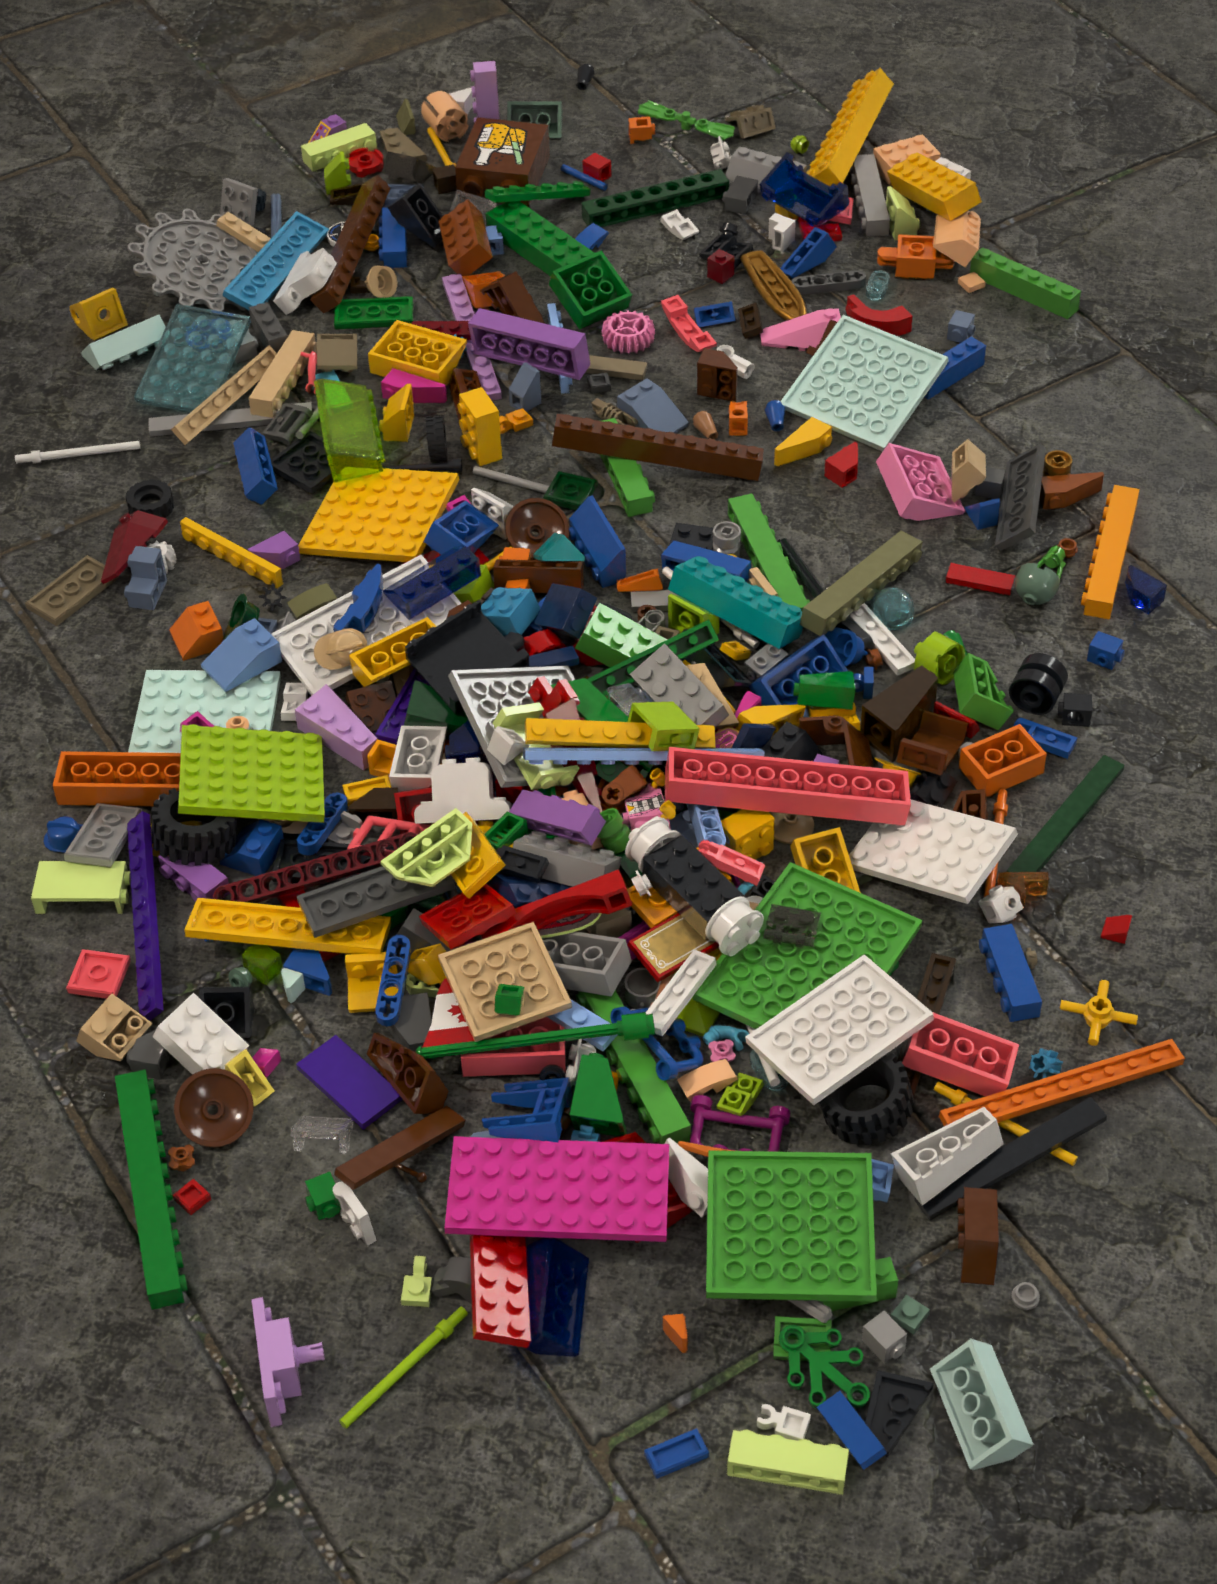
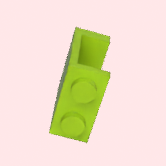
[628,701,700,751]

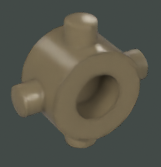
[1024,948,1037,969]

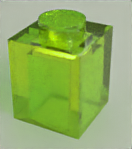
[241,944,283,985]

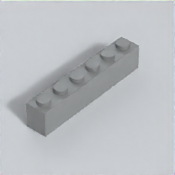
[849,154,890,237]

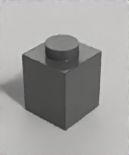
[974,467,1006,500]

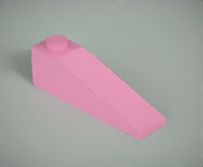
[760,309,841,351]

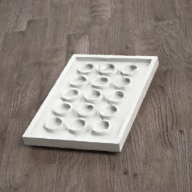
[849,799,1018,904]
[745,955,934,1105]

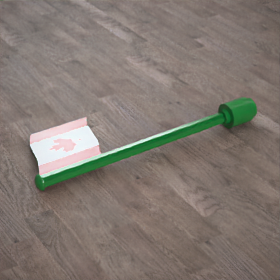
[416,978,655,1059]

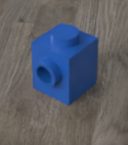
[1087,631,1125,670]

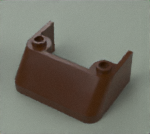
[799,715,874,768]

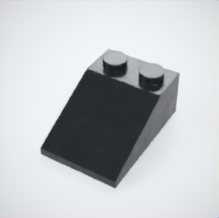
[387,183,443,247]

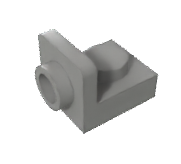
[327,811,363,844]

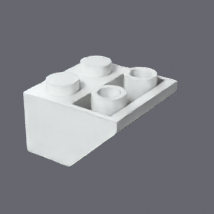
[471,488,514,540]

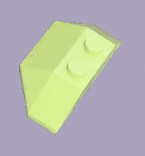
[381,808,472,887]

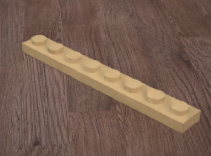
[171,345,277,445]

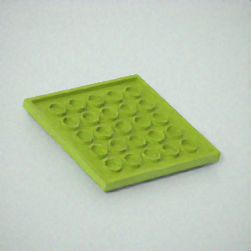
[178,724,325,823]

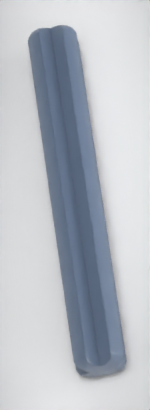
[271,193,282,238]

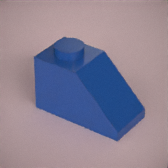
[283,948,332,996]

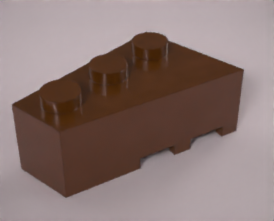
[480,271,545,324]
[957,1187,999,1285]

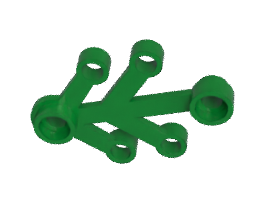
[779,1325,870,1408]

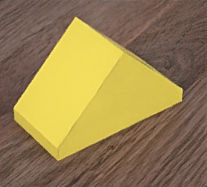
[225,1049,274,1107]

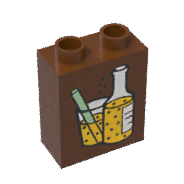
[455,117,550,207]

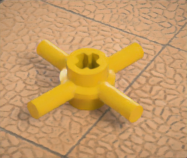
[1060,980,1138,1046]

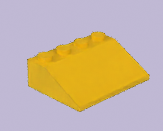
[368,320,467,386]

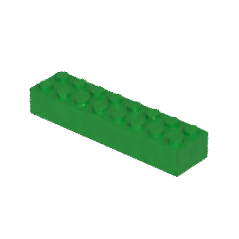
[485,201,613,277]

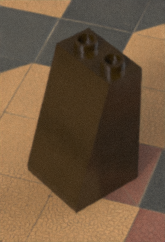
[860,665,938,762]

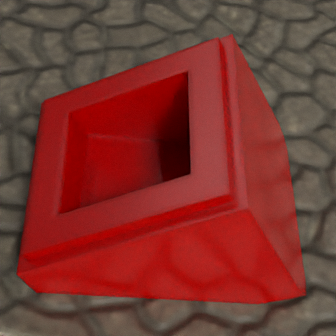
[1101,915,1132,944]

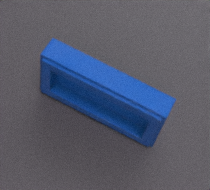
[644,1428,709,1479]

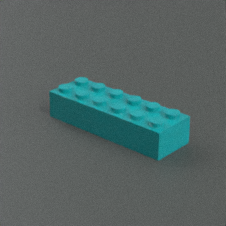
[668,556,803,649]

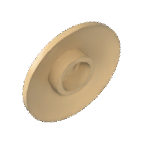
[771,812,814,844]

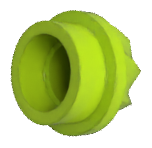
[791,135,809,154]

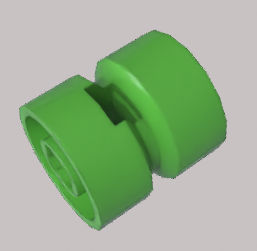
[597,808,631,854]

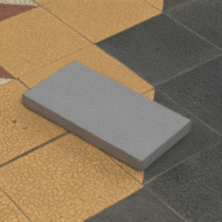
[64,803,142,867]

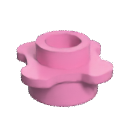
[708,1039,736,1063]

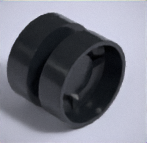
[1009,653,1068,715]

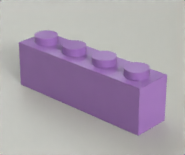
[509,790,606,846]

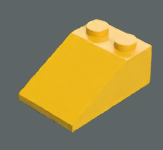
[790,827,861,893]

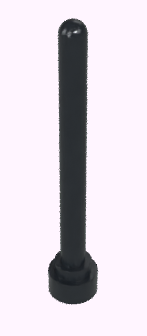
[366,458,463,474]

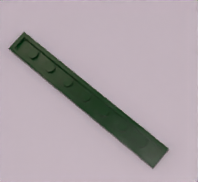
[1006,755,1125,887]

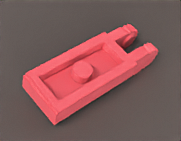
[698,840,765,886]

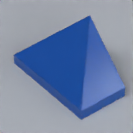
[693,301,736,328]

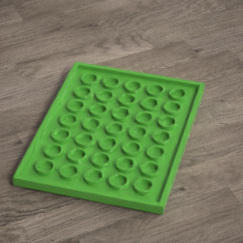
[693,862,922,1029]

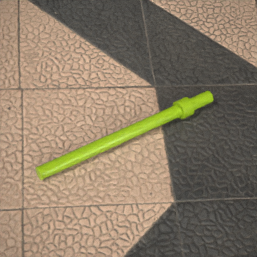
[339,1306,468,1429]

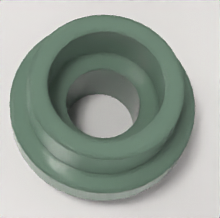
[229,967,253,987]

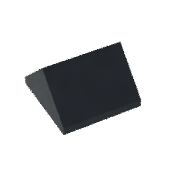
[199,987,255,1038]

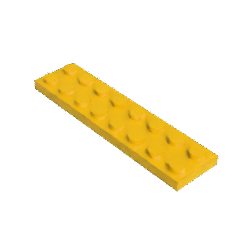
[184,898,391,954]

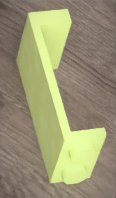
[493,702,579,790]
[31,861,131,914]

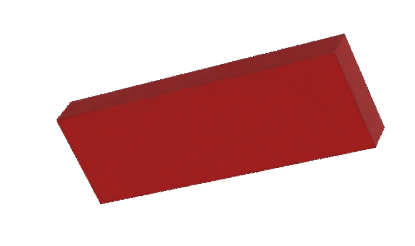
[945,563,1015,595]

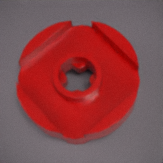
[349,148,384,178]

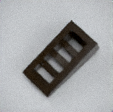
[329,183,364,205]

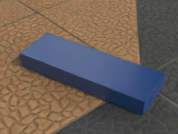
[817,1391,887,1470]

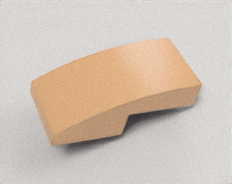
[677,1059,738,1102]

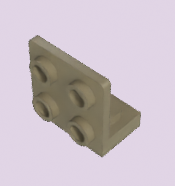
[725,105,776,138]

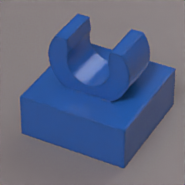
[853,667,874,699]

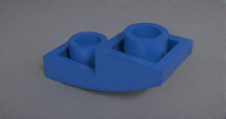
[575,223,609,250]

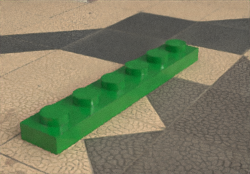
[485,181,591,203]

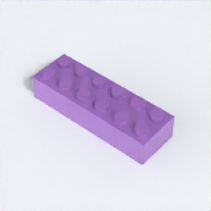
[468,308,591,380]

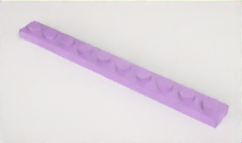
[442,274,502,400]

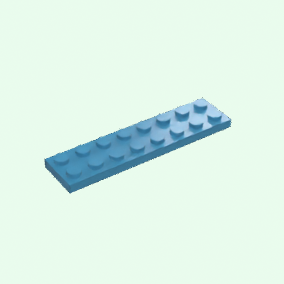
[222,211,329,310]

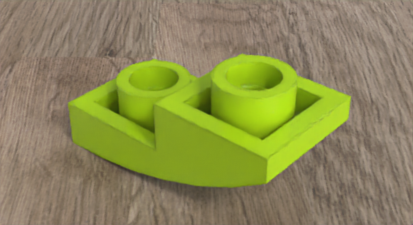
[717,1073,764,1116]

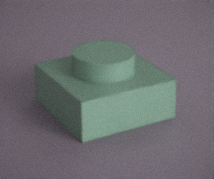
[891,1295,930,1335]

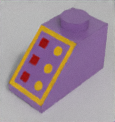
[308,114,347,143]

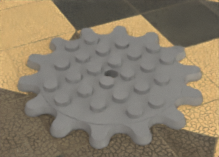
[127,209,258,315]

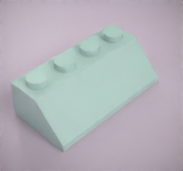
[81,315,170,371]
[930,1339,1033,1470]

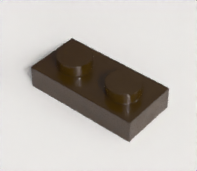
[738,303,763,339]

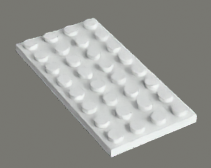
[271,555,461,696]

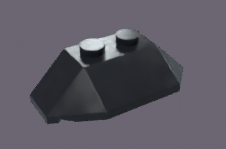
[682,629,751,692]

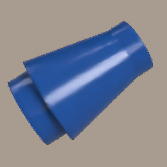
[765,400,785,432]

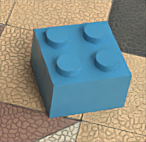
[481,587,540,636]

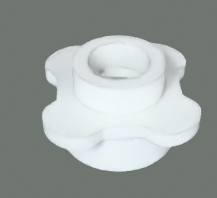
[631,870,652,897]

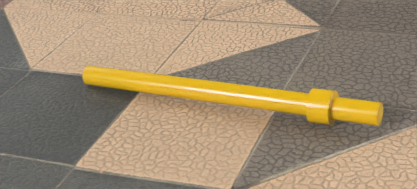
[934,1081,1078,1166]

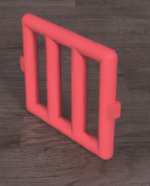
[347,816,431,857]

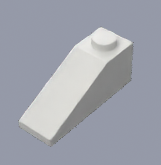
[665,1138,708,1217]

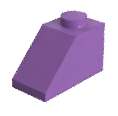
[248,531,300,569]

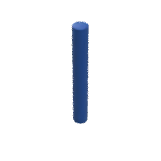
[561,164,608,191]

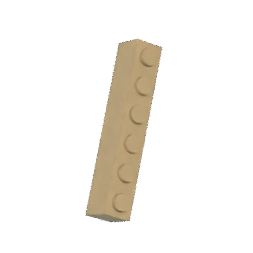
[249,330,317,418]

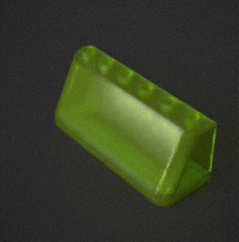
[314,378,386,483]

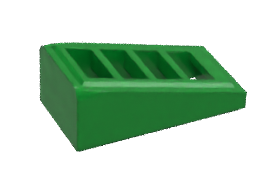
[484,811,528,850]

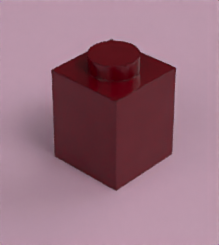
[707,249,734,284]

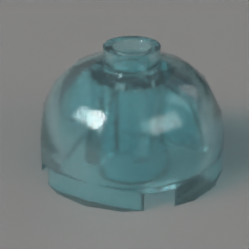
[871,587,914,630]

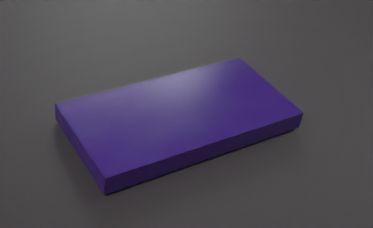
[296,1035,403,1130]

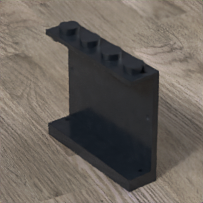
[405,600,529,715]

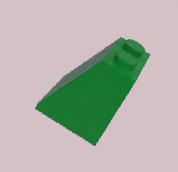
[570,1053,627,1137]

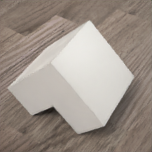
[768,213,796,252]

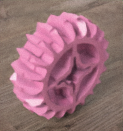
[602,310,655,354]

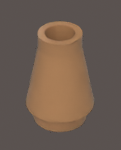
[693,411,719,439]

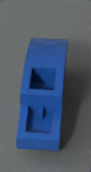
[333,563,383,633]

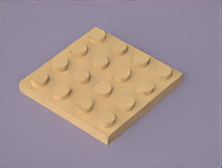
[438,922,572,1042]

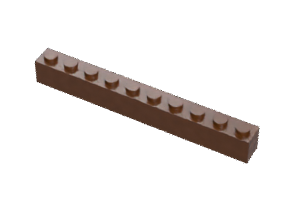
[311,175,390,314]
[552,414,764,481]

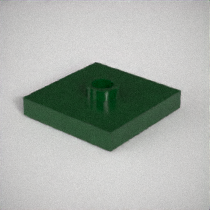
[543,471,598,510]

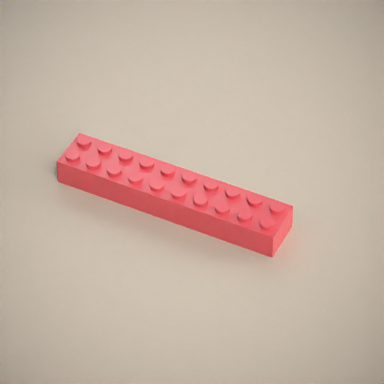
[665,747,911,825]

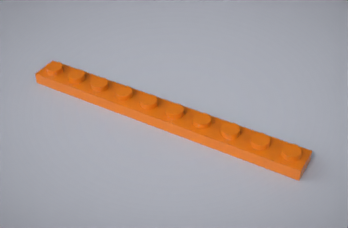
[939,1039,1185,1126]

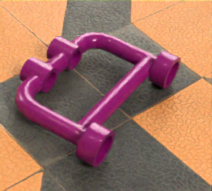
[690,1095,791,1157]

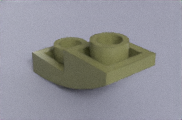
[287,583,338,619]

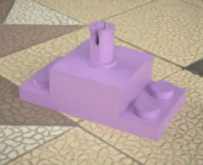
[252,1297,325,1427]

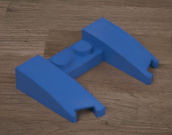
[482,1077,573,1143]

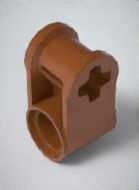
[602,765,648,807]

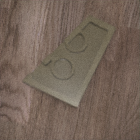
[380,128,427,167]

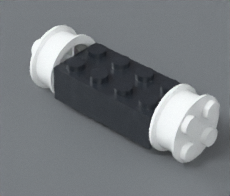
[625,816,764,956]

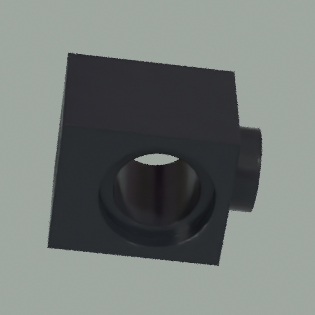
[1058,693,1092,727]

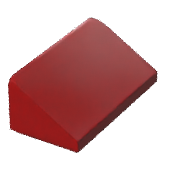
[933,701,980,739]

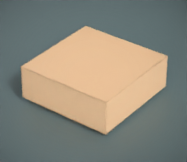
[958,272,985,293]

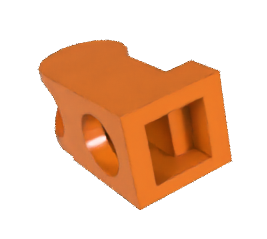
[729,401,748,436]

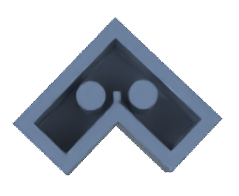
[124,546,167,610]

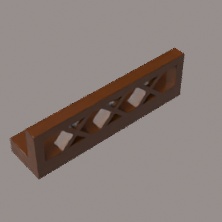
[449,368,481,420]

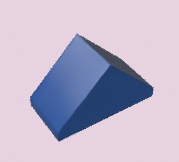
[965,498,1000,530]

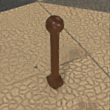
[395,1164,427,1183]

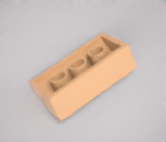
[933,211,981,267]

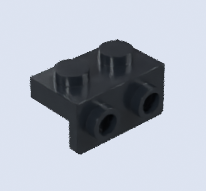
[910,770,958,807]

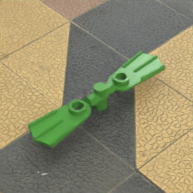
[638,100,735,140]

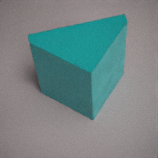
[533,533,585,561]

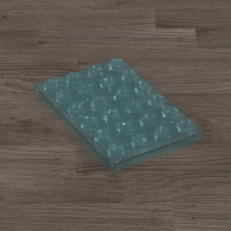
[134,304,251,412]

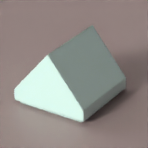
[281,968,305,1003]

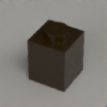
[432,164,457,194]

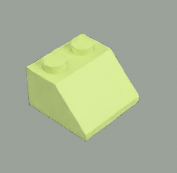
[886,186,920,240]

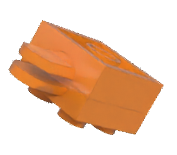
[877,234,955,279]

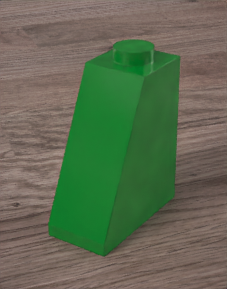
[793,671,855,710]

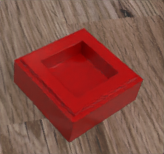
[173,1179,211,1215]

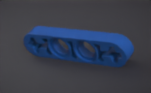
[297,793,348,855]
[375,935,411,1027]

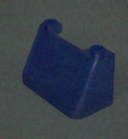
[759,152,849,227]

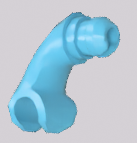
[703,1025,749,1051]

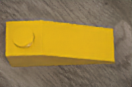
[774,417,833,466]
[736,704,806,738]

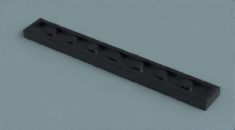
[914,1097,1107,1221]

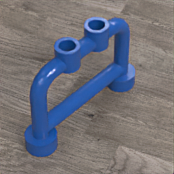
[611,1007,704,1081]

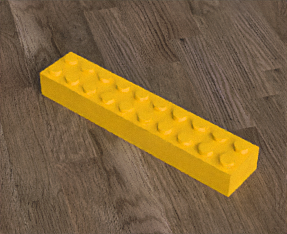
[801,68,894,199]

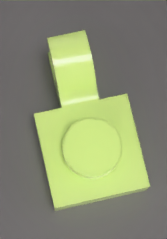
[401,1256,433,1307]

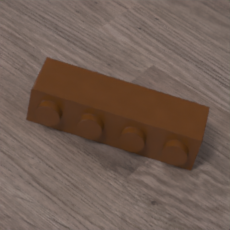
[493,559,584,595]

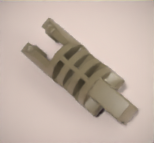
[591,398,638,427]

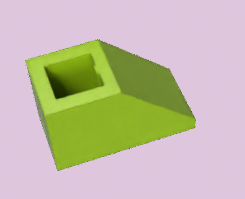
[324,151,351,195]

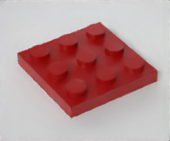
[419,883,516,950]

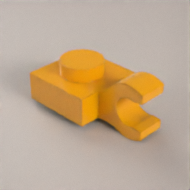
[499,408,533,434]

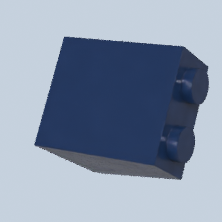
[534,583,597,643]

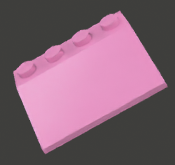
[876,443,965,521]

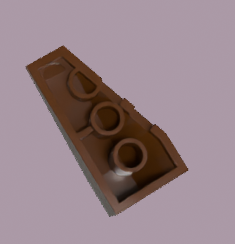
[367,1033,449,1114]

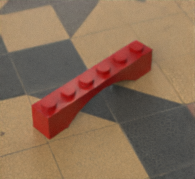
[481,869,632,939]

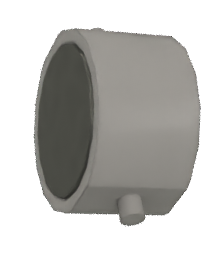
[624,968,661,1009]

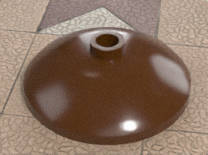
[505,498,569,560]
[174,1068,254,1147]

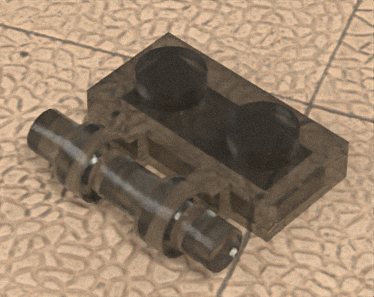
[764,904,821,948]

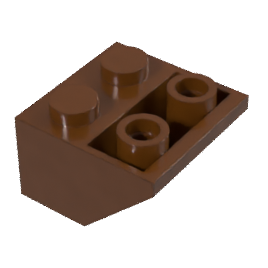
[697,348,738,402]

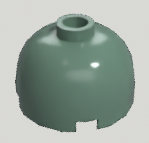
[1015,563,1061,605]

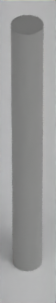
[473,466,549,493]

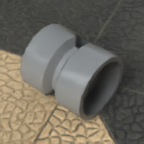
[713,521,741,558]

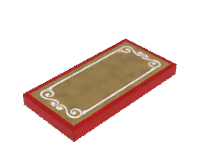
[628,913,719,982]

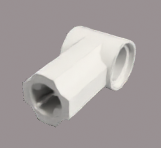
[717,345,754,380]

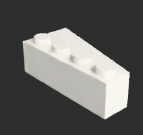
[891,1107,1004,1206]

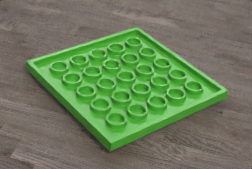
[706,1151,877,1302]

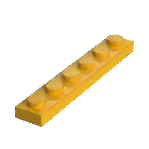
[180,517,283,589]

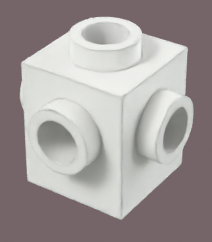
[978,885,1024,923]

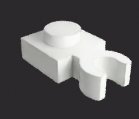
[757,1404,811,1441]

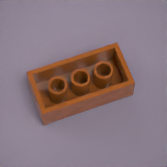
[439,199,493,276]

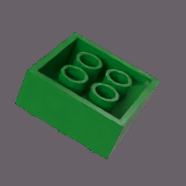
[549,250,632,330]

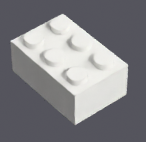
[153,993,249,1075]

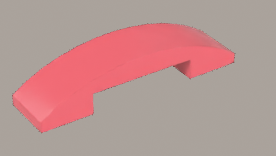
[661,295,717,352]

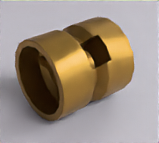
[1042,450,1072,477]

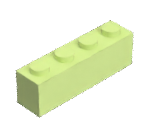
[301,123,377,172]
[727,1430,849,1495]

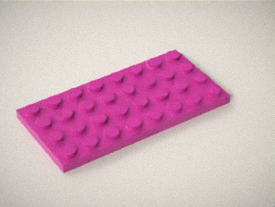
[445,1136,669,1242]

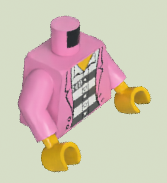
[620,768,676,831]

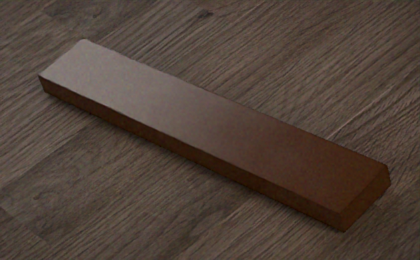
[334,1106,465,1190]

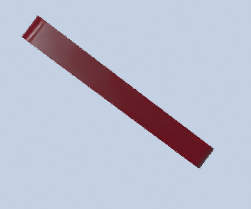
[213,832,417,903]

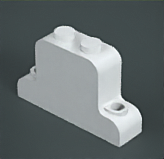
[273,248,337,315]
[414,757,512,824]

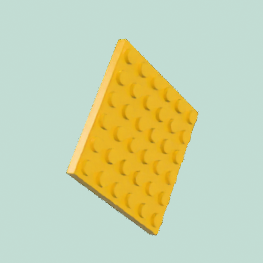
[298,466,459,562]

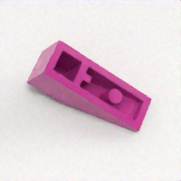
[381,368,447,403]

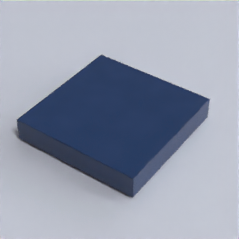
[732,724,776,749]

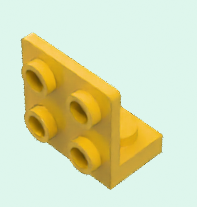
[345,952,399,1013]

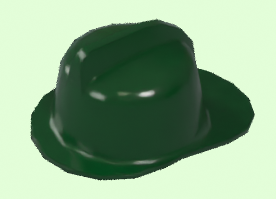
[223,594,260,641]

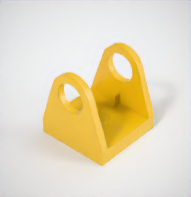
[70,288,128,340]

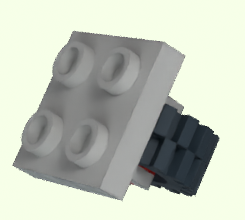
[220,178,266,226]

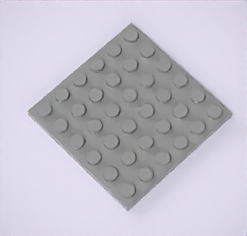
[448,666,602,788]

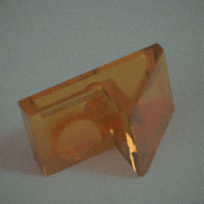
[997,872,1049,909]

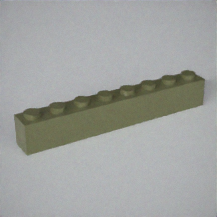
[800,531,922,636]

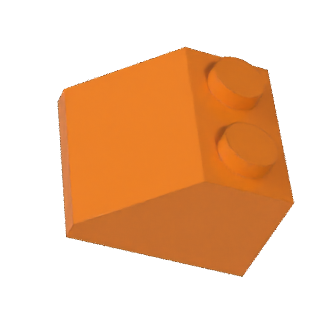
[169,601,224,661]

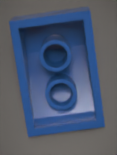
[424,500,499,567]

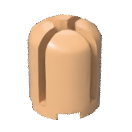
[421,91,469,142]

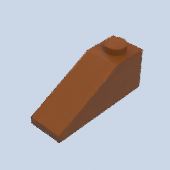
[1040,472,1104,510]

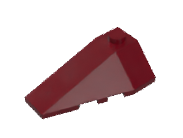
[101,510,168,584]

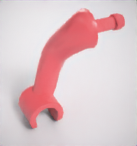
[300,351,320,395]

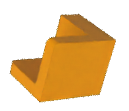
[367,739,397,780]

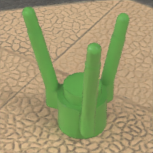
[1037,546,1066,578]

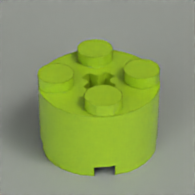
[914,631,965,685]

